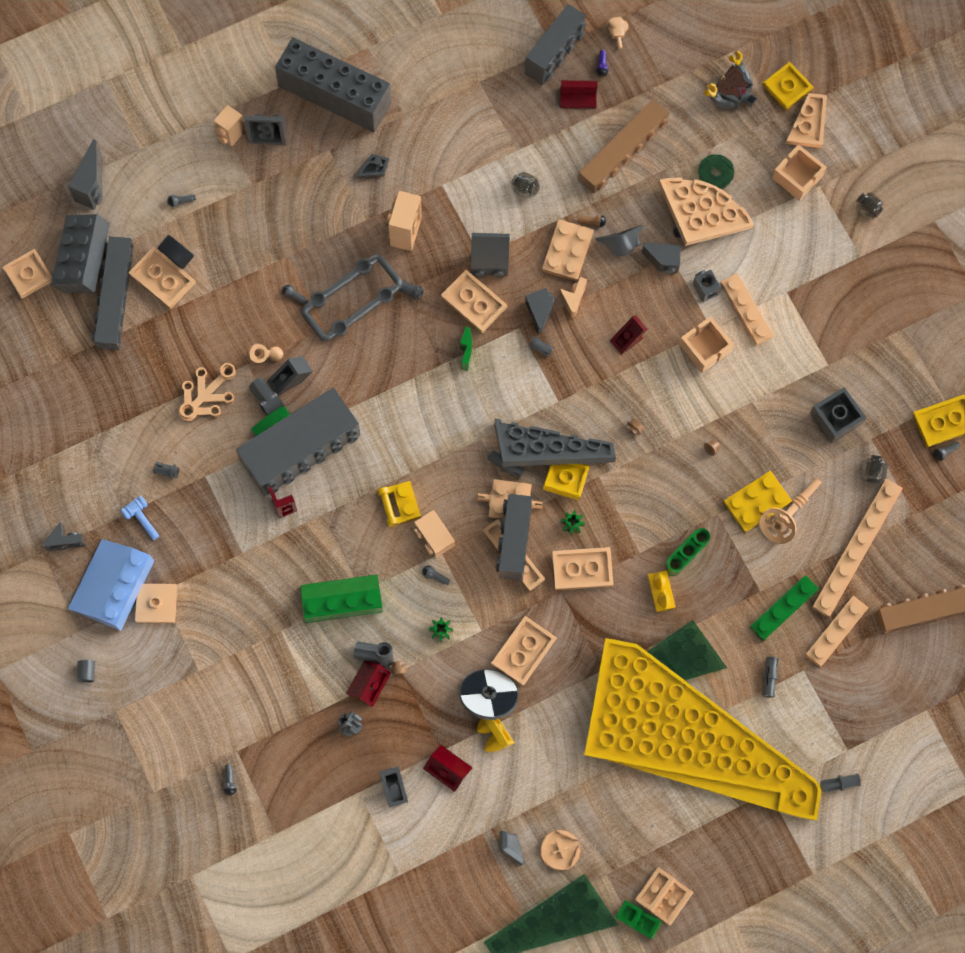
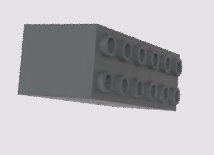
[275,37,391,133]
[236,387,360,497]

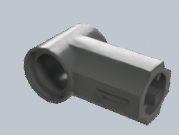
[249,377,284,416]
[353,641,394,668]

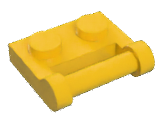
[377,481,421,527]

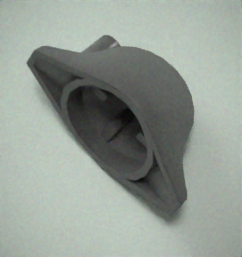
[595,225,643,256]

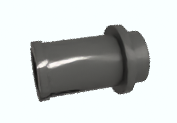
[399,280,424,300]
[529,336,554,358]
[153,462,179,479]

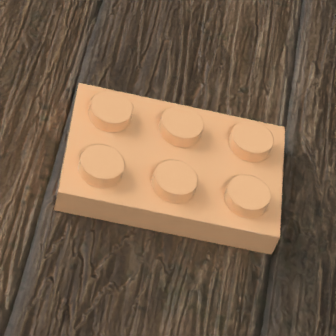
[542,219,594,282]
[128,246,196,310]
[441,270,508,333]
[552,547,614,591]
[491,616,557,686]

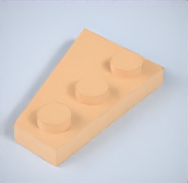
[785,93,827,148]

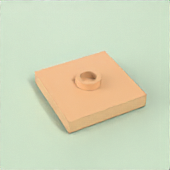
[2,249,52,299]
[135,584,177,624]

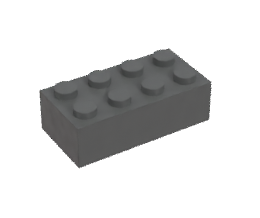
[525,4,586,85]
[51,214,110,293]
[496,494,532,580]

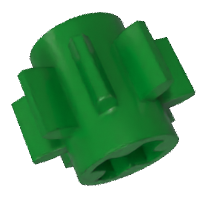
[561,510,585,536]
[429,617,453,643]

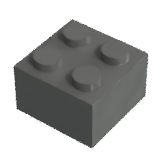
[810,387,866,444]

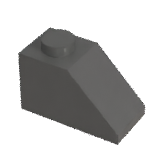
[642,242,681,274]
[525,288,555,335]
[267,356,313,396]

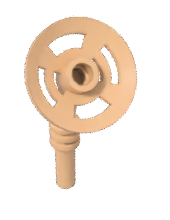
[759,478,822,544]

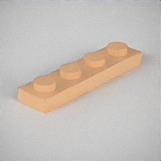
[720,273,774,346]
[483,519,545,592]
[805,596,869,668]

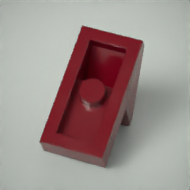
[610,315,648,355]

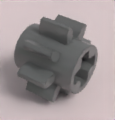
[338,711,362,737]

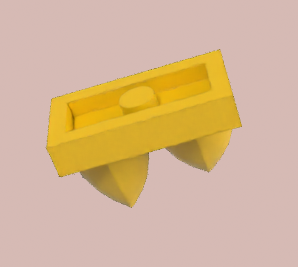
[647,570,676,613]
[477,719,514,752]

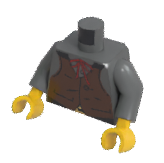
[703,51,757,110]

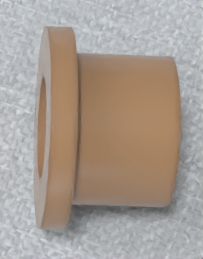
[704,440,720,456]

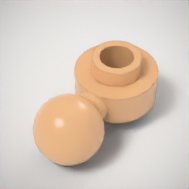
[248,343,283,363]

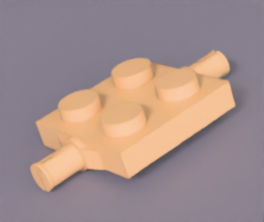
[477,479,543,520]

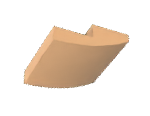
[635,867,693,926]

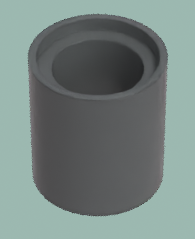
[76,660,95,683]

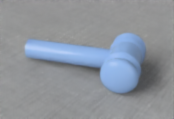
[121,496,159,541]

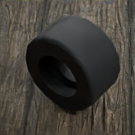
[157,235,194,269]

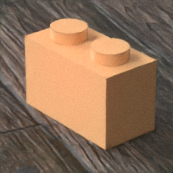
[214,105,245,147]
[414,510,455,558]

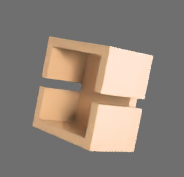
[772,144,827,201]
[679,316,734,373]

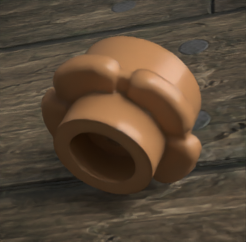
[627,418,644,435]
[389,661,408,675]

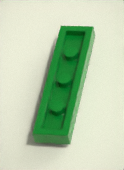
[750,575,819,641]

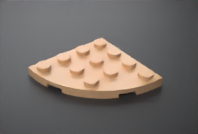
[658,178,754,246]

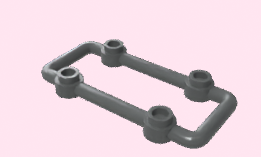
[301,254,402,341]

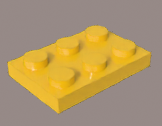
[912,394,965,448]
[723,470,793,533]

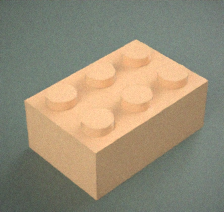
[386,191,422,251]

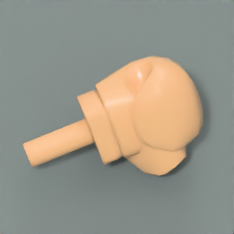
[608,17,628,49]

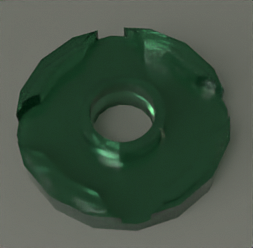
[698,154,735,189]

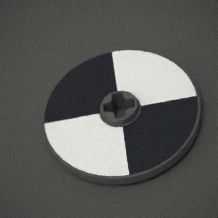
[459,669,519,720]

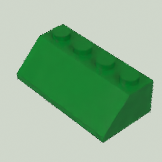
[301,574,383,623]

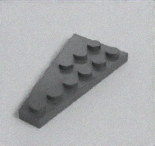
[494,419,616,467]

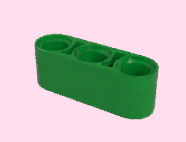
[665,528,711,576]

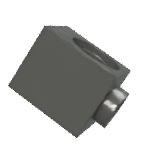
[693,269,722,302]

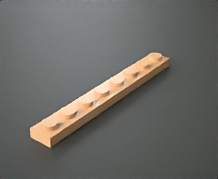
[812,479,903,618]

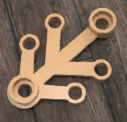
[179,363,236,421]

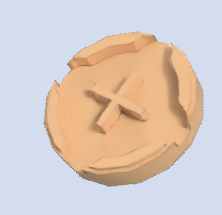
[540,830,580,871]

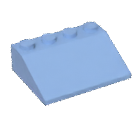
[68,539,154,631]

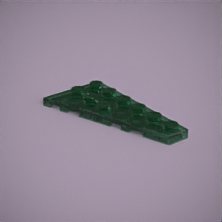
[647,620,727,681]
[484,873,619,953]

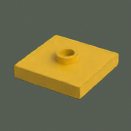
[762,62,814,111]
[543,464,590,500]

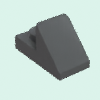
[43,522,86,551]
[379,766,408,807]

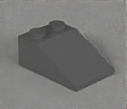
[244,114,287,145]
[68,139,103,209]
[471,233,510,278]

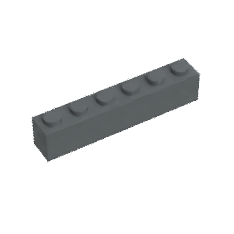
[92,236,134,350]

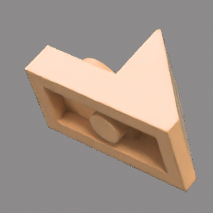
[559,277,587,319]

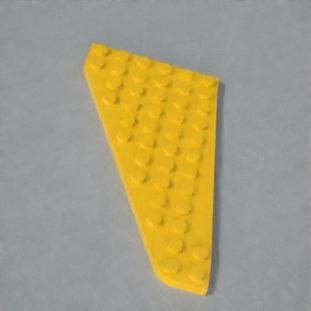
[584,638,821,821]

